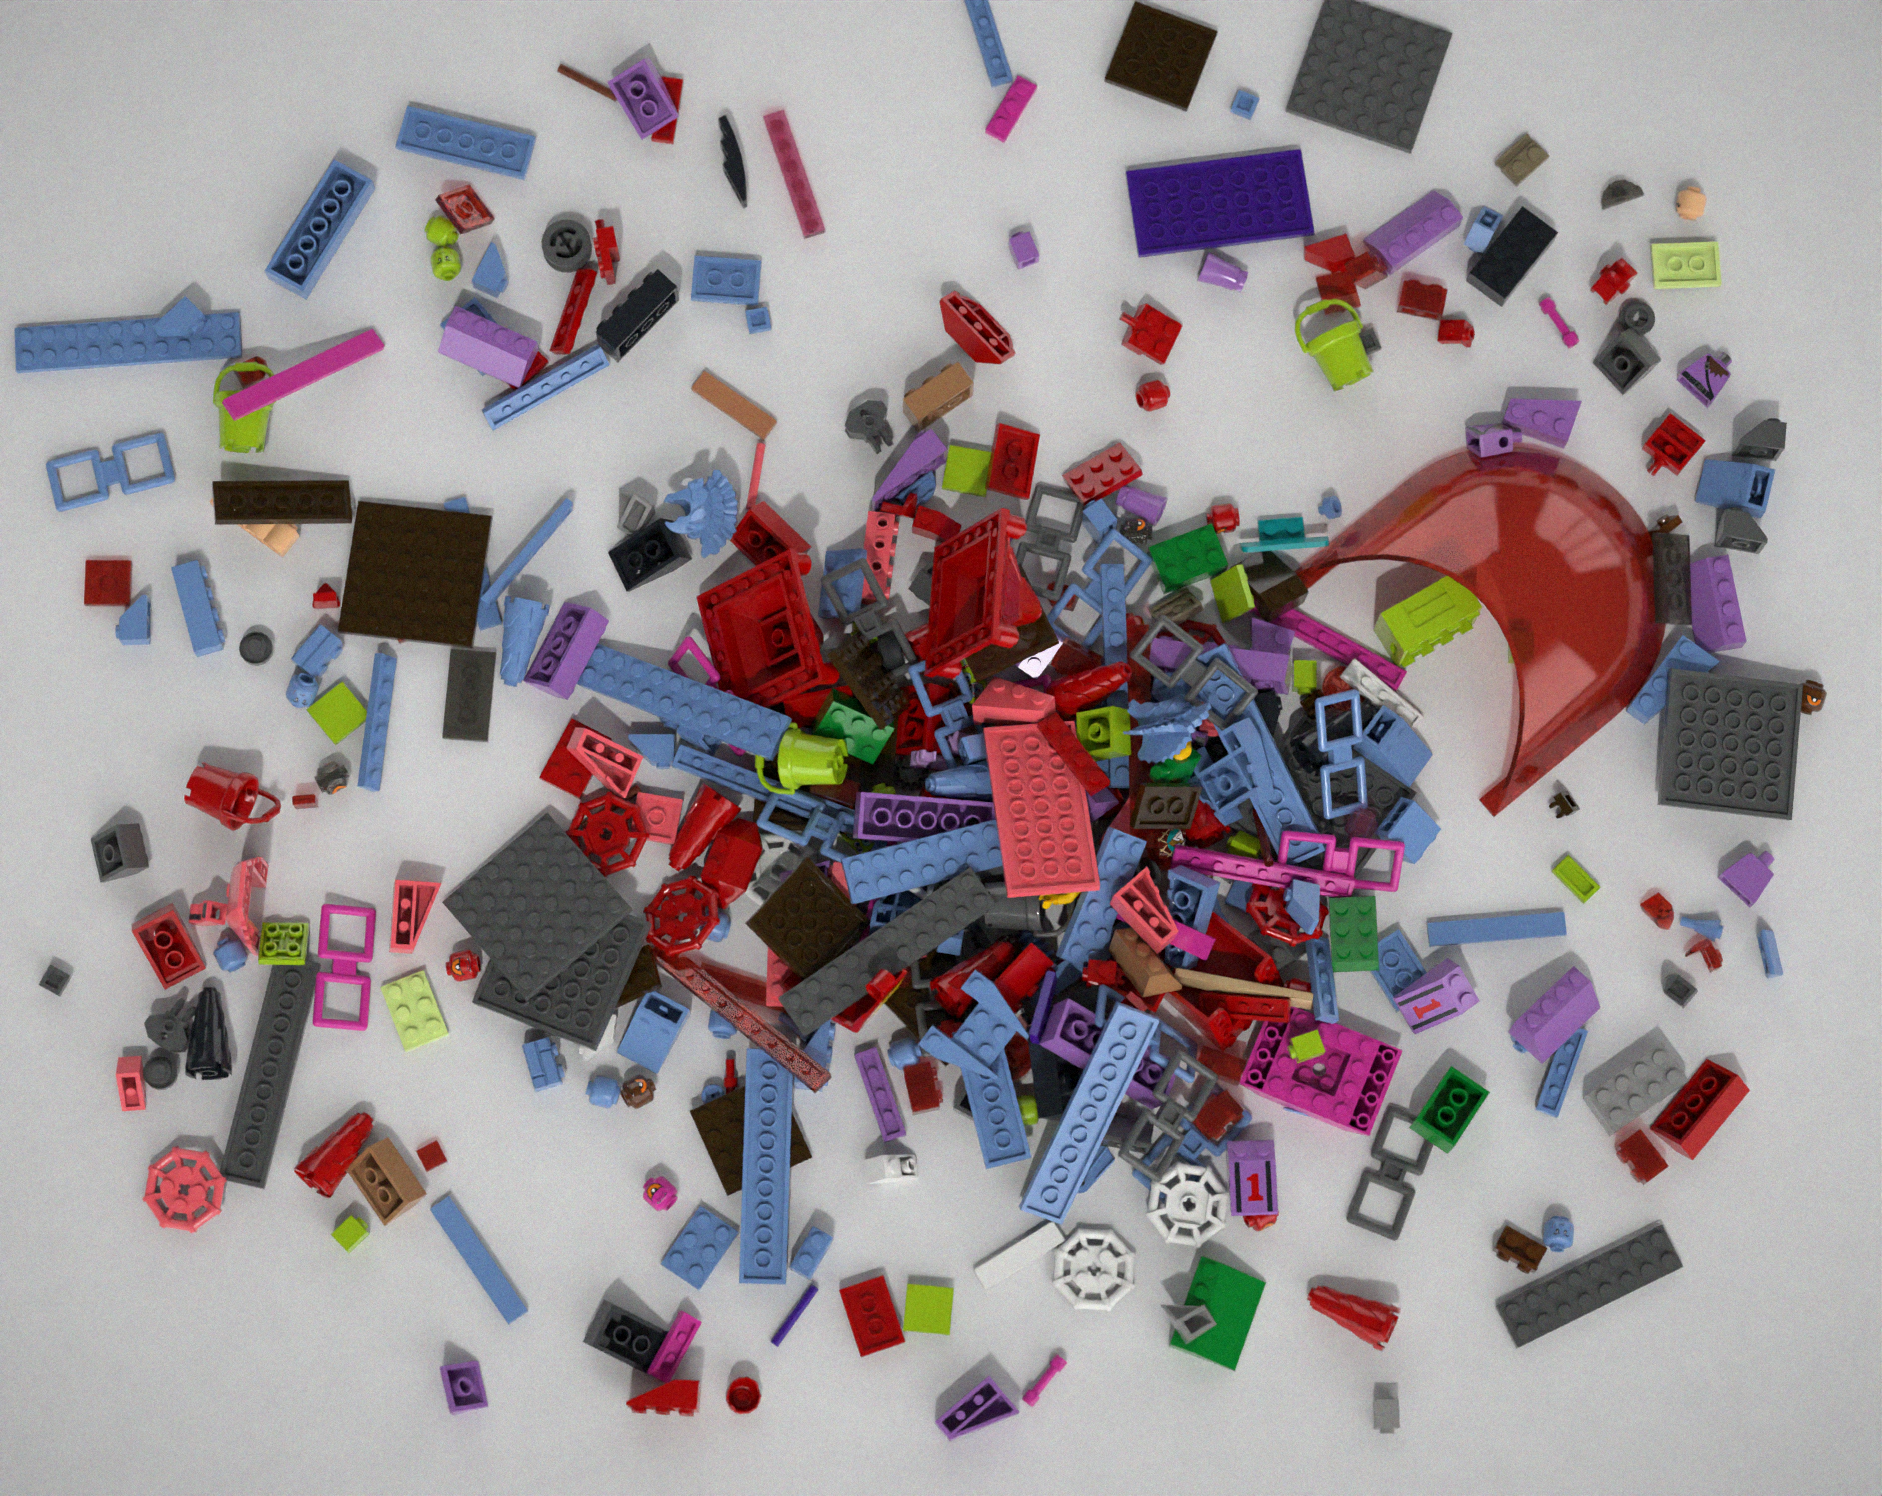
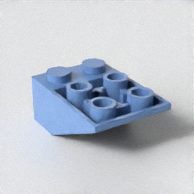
[1695,459,1775,519]
[1353,705,1433,787]
[617,991,691,1074]
[794,1020,836,1092]

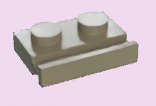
[1494,133,1549,187]
[1148,587,1204,633]

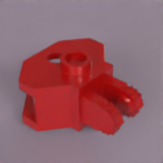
[1590,258,1638,305]

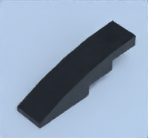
[718,115,747,208]

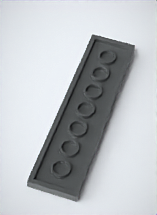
[1495,1225,1683,1349]

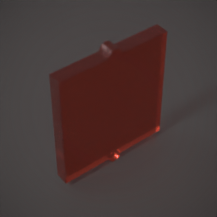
[1315,269,1361,315]

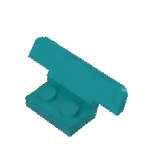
[1239,517,1329,553]

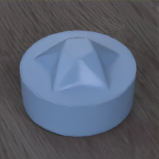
[701,1084,725,1104]

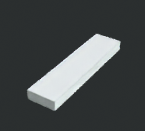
[1339,659,1424,731]
[974,1221,1065,1290]

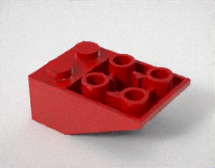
[626,1379,701,1417]

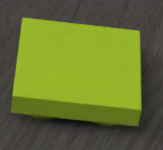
[942,445,991,497]
[1210,565,1255,623]
[307,682,367,746]
[258,922,309,965]
[903,1284,954,1336]

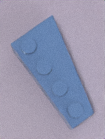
[1626,635,1720,725]
[1165,865,1221,970]

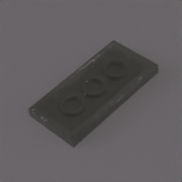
[1652,532,1692,626]
[442,649,497,742]

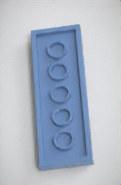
[395,106,536,180]
[1056,826,1147,967]
[952,1031,1032,1169]

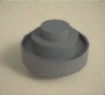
[239,632,274,666]
[143,1055,178,1090]

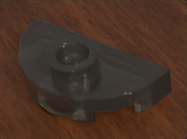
[1601,180,1645,210]

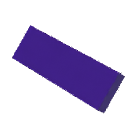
[1029,971,1057,1044]

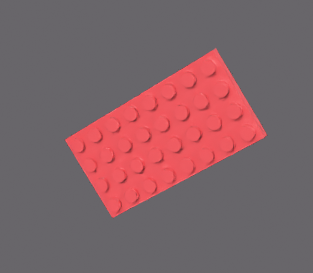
[983,721,1100,898]

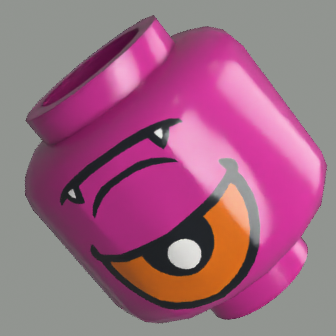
[643,1176,678,1211]

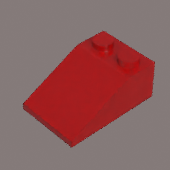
[131,903,206,990]

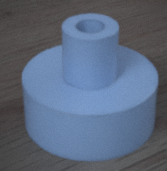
[1318,496,1342,520]

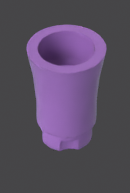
[1197,252,1249,292]
[1115,485,1168,527]

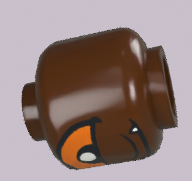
[1801,680,1827,715]
[620,1074,656,1109]

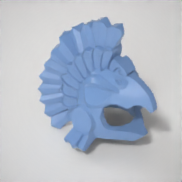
[663,470,738,559]
[1123,695,1211,764]

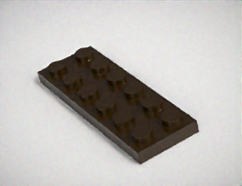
[212,480,352,525]

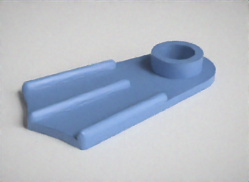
[1078,1145,1115,1193]

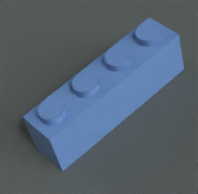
[171,560,226,657]

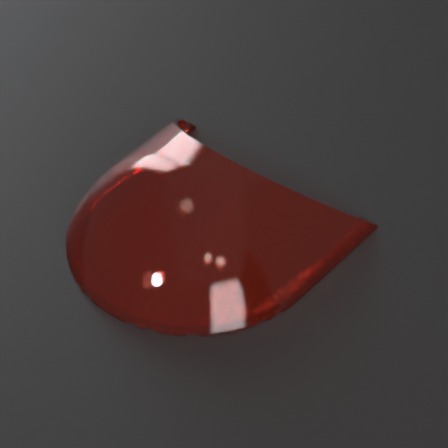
[1294,447,1667,817]

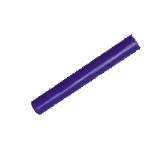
[770,1284,819,1347]

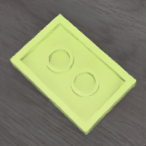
[1650,242,1722,289]
[380,970,449,1052]

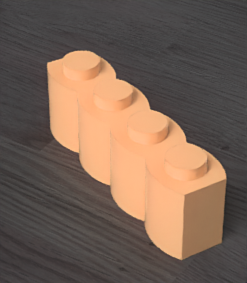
[209,498,300,557]

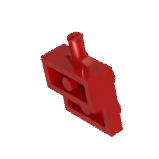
[593,219,620,285]
[1119,303,1183,365]
[1642,413,1706,476]

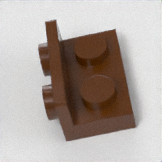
[1492,1225,1548,1274]

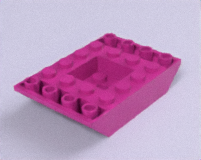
[1239,1006,1403,1136]

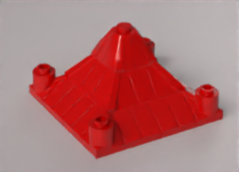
[924,508,1042,679]
[696,549,840,709]

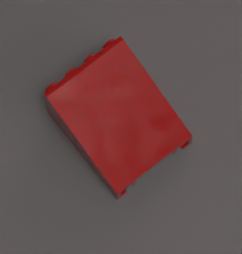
[1158,911,1284,1052]

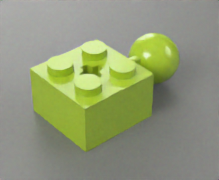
[1076,706,1131,762]

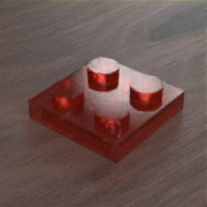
[435,184,495,235]
[84,560,133,607]

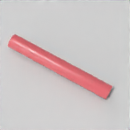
[746,443,766,509]

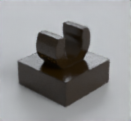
[1300,689,1332,720]
[1549,790,1580,819]

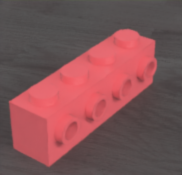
[861,511,899,605]

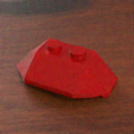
[939,290,1016,365]
[701,818,763,910]

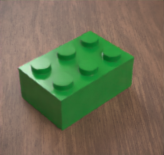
[1147,523,1228,594]
[811,688,895,764]
[1329,896,1379,973]
[1409,1066,1490,1154]

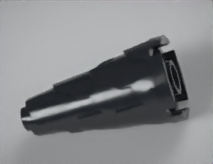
[1290,703,1374,777]
[185,987,232,1080]

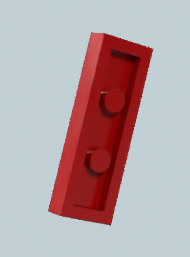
[651,76,684,145]

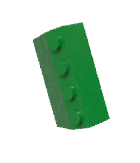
[1168,1256,1266,1371]

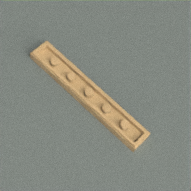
[1175,968,1314,1010]

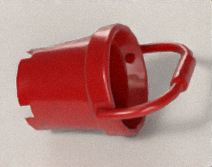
[184,762,281,831]

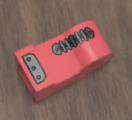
[188,900,227,926]

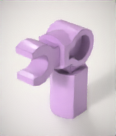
[910,749,948,772]

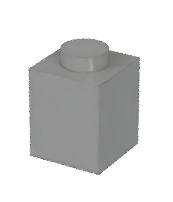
[1373,1399,1400,1434]

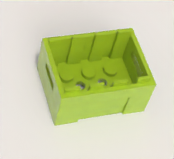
[1373,569,1482,668]

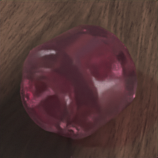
[1344,808,1378,840]

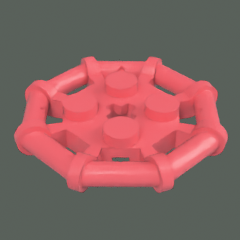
[142,1146,227,1233]

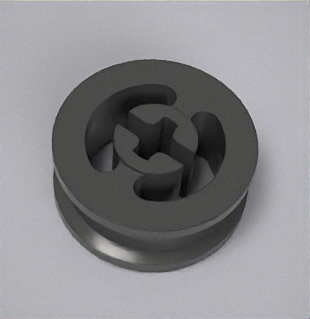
[541,219,592,273]

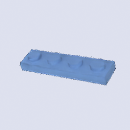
[1305,937,1339,1024]
[1535,1028,1588,1118]

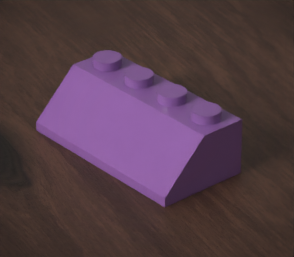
[1363,190,1463,275]
[438,306,539,388]
[1680,555,1747,653]
[523,602,609,700]
[1508,966,1601,1064]

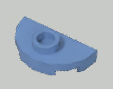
[896,470,936,507]

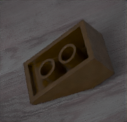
[1230,551,1309,622]

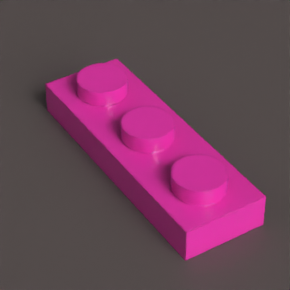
[985,76,1037,143]
[647,1310,702,1383]

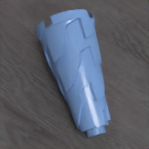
[500,596,550,687]
[925,760,993,802]

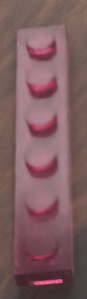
[763,110,825,239]

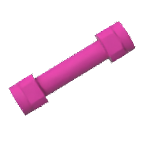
[1539,297,1580,348]
[1022,1354,1067,1407]

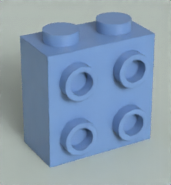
[1375,797,1441,864]

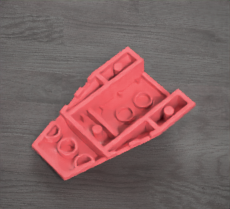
[224,857,269,956]

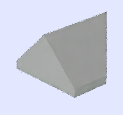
[617,488,656,537]
[1161,1305,1217,1344]

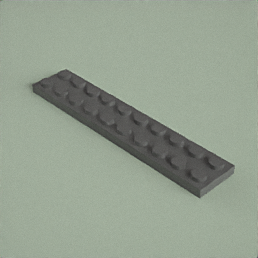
[778,867,997,1037]
[220,960,321,1190]

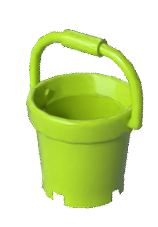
[1294,299,1374,392]
[213,362,276,453]
[755,722,848,795]

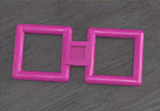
[668,636,746,757]
[1277,830,1405,892]
[312,904,376,1031]

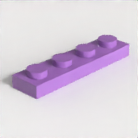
[854,1047,906,1143]

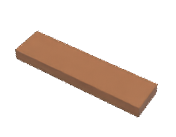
[691,371,777,440]

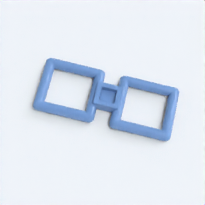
[46,433,175,512]
[1047,529,1152,656]
[908,660,986,770]
[1315,689,1368,819]
[757,783,886,863]
[1095,984,1198,1083]
[1132,1084,1252,1203]

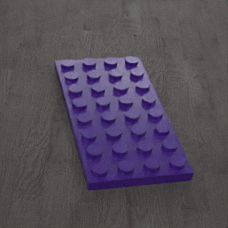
[1125,149,1315,258]

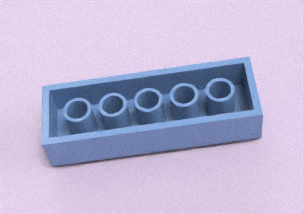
[265,160,375,300]

